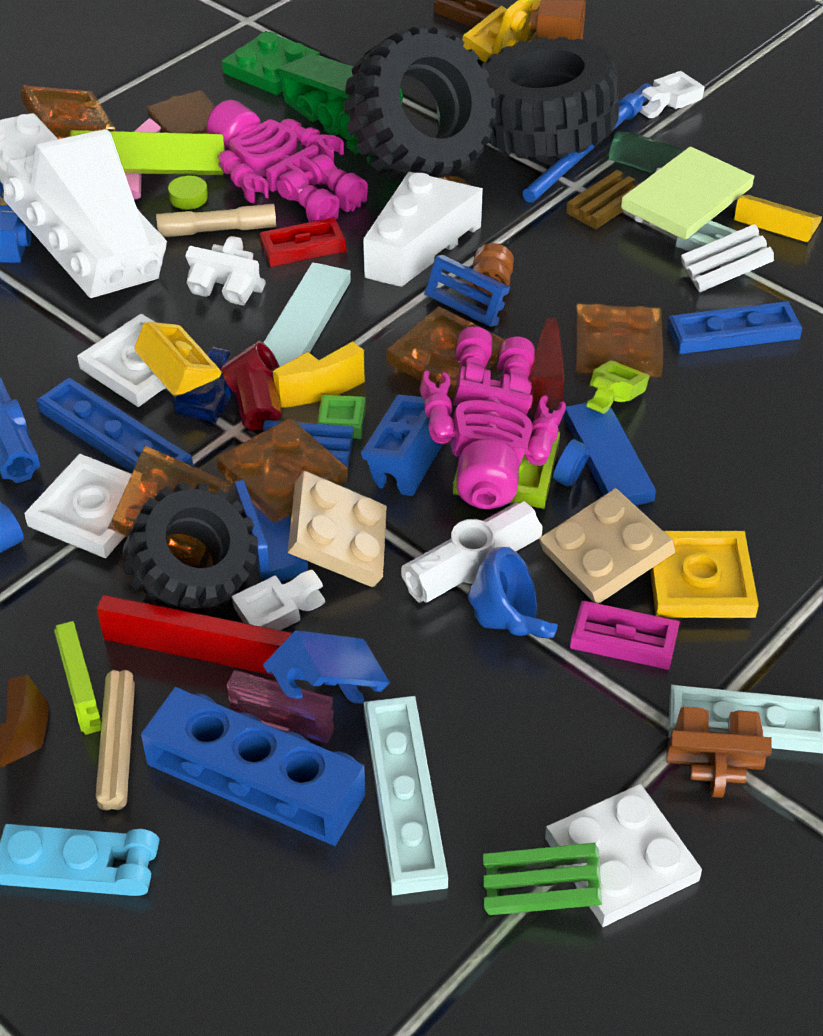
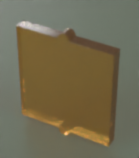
[147,90,216,134]

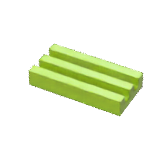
[54,621,101,735]

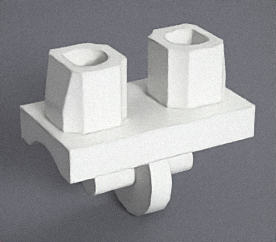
[185,236,266,306]

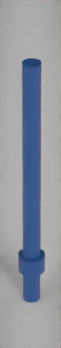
[523,83,652,203]

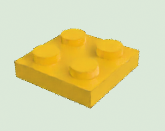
[650,531,759,618]

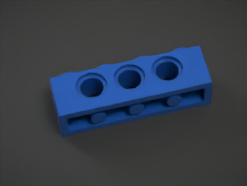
[141,687,366,846]

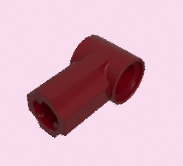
[221,341,282,431]

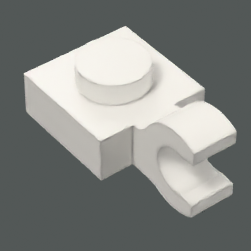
[640,71,705,118]
[232,570,325,630]

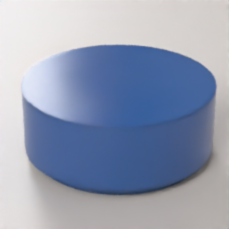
[553,439,590,487]

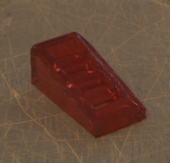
[528,318,565,409]

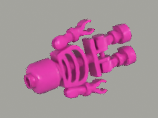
[206,100,368,222]
[419,327,566,509]

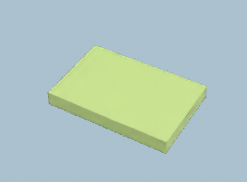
[621,146,754,240]

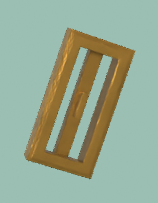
[566,170,641,230]

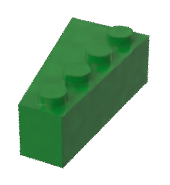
[278,53,403,163]

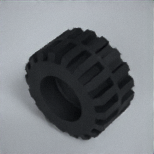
[122,482,258,616]

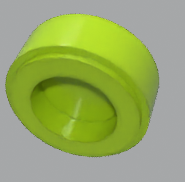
[168,176,208,210]

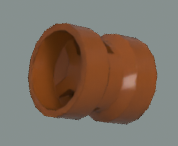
[469,243,514,297]

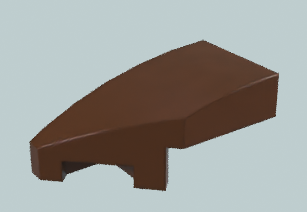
[0,674,49,767]

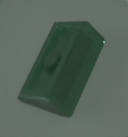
[609,131,686,173]

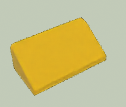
[734,195,822,242]
[134,322,222,395]

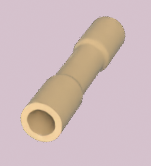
[156,204,276,237]

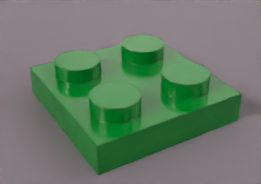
[222,31,320,95]

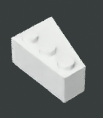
[363,172,483,287]

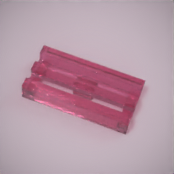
[227,670,335,743]

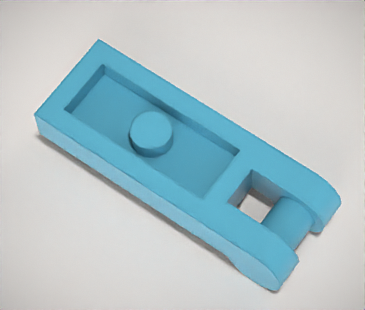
[0,824,160,896]

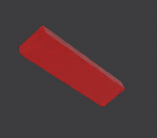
[97,595,292,676]

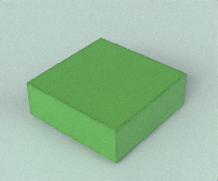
[317,395,366,439]

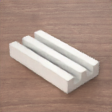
[681,224,774,292]

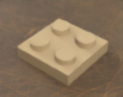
[288,471,387,587]
[539,488,675,604]

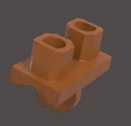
[666,707,772,798]

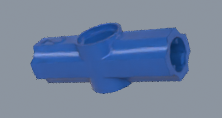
[0,377,40,483]

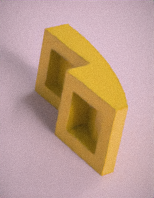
[273,341,365,408]

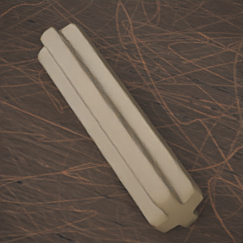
[95,670,135,811]

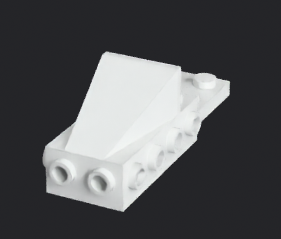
[0,113,167,298]

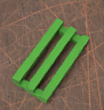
[483,842,602,915]

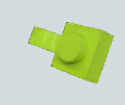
[586,360,650,414]

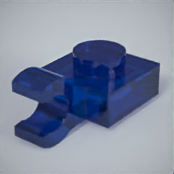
[174,347,233,423]

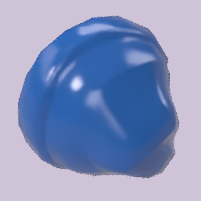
[467,547,558,638]

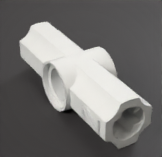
[401,501,542,603]

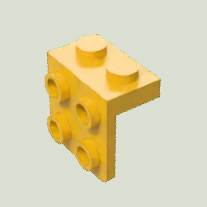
[462,0,541,63]

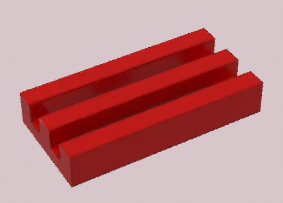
[259,217,347,267]

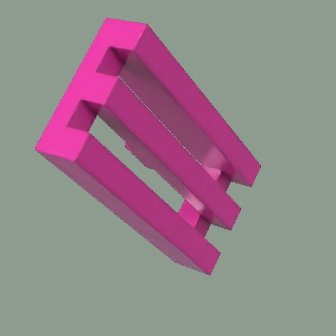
[570,600,680,670]

